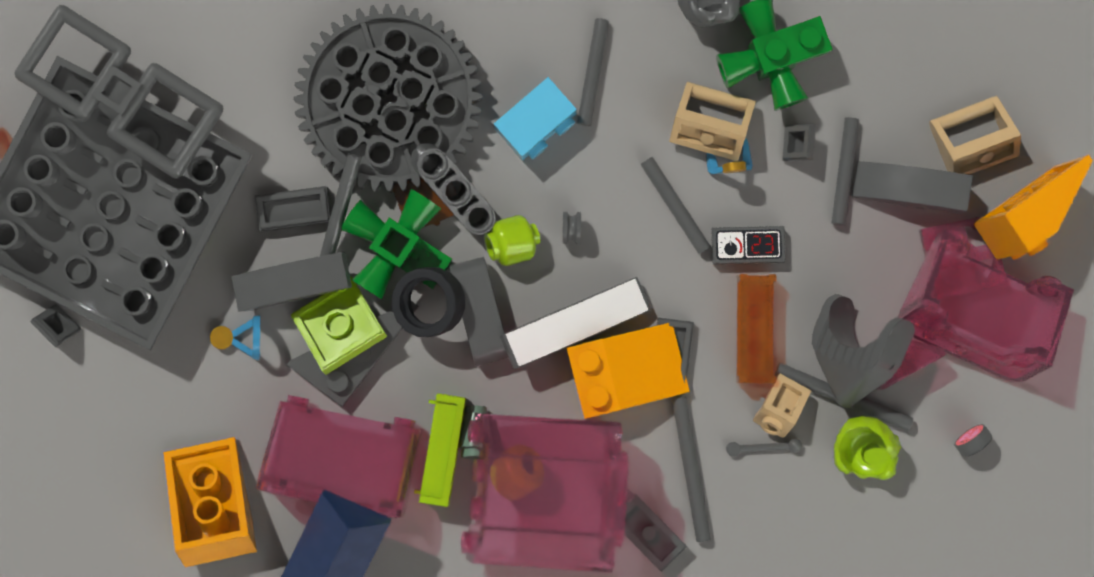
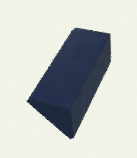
[281,489,392,577]

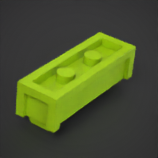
[414,393,467,507]

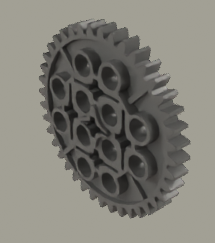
[293,4,483,193]

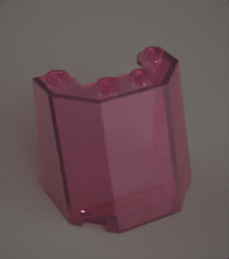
[461,413,629,573]

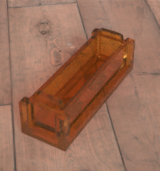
[736,274,776,383]

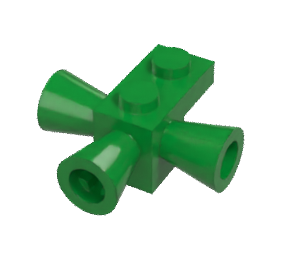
[716,0,833,111]
[341,189,453,299]

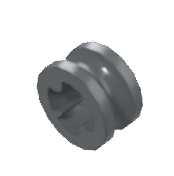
[562,212,581,244]

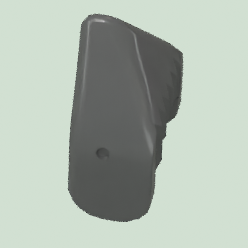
[812,294,915,408]

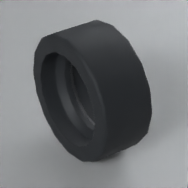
[392,267,465,337]

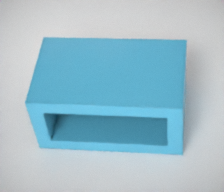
[494,77,577,161]

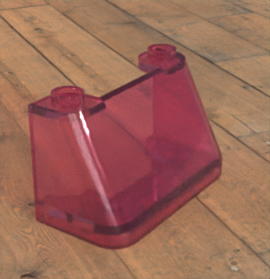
[898,229,1074,382]
[256,395,423,518]

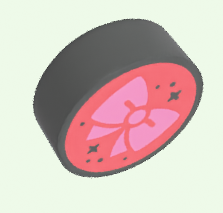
[954,424,992,457]

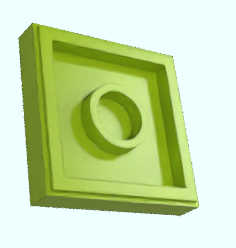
[290,277,388,375]

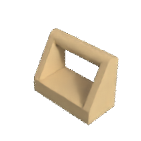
[669,82,756,162]
[929,96,1021,175]

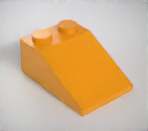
[973,155,1093,260]
[567,323,690,419]
[163,437,257,568]

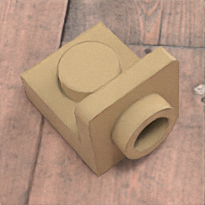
[753,373,811,438]

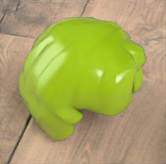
[834,416,902,480]

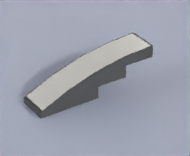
[500,277,651,369]

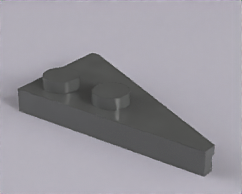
[287,301,419,407]

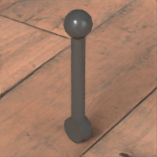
[726,438,802,457]

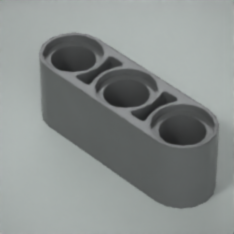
[411,143,496,235]
[449,257,509,367]

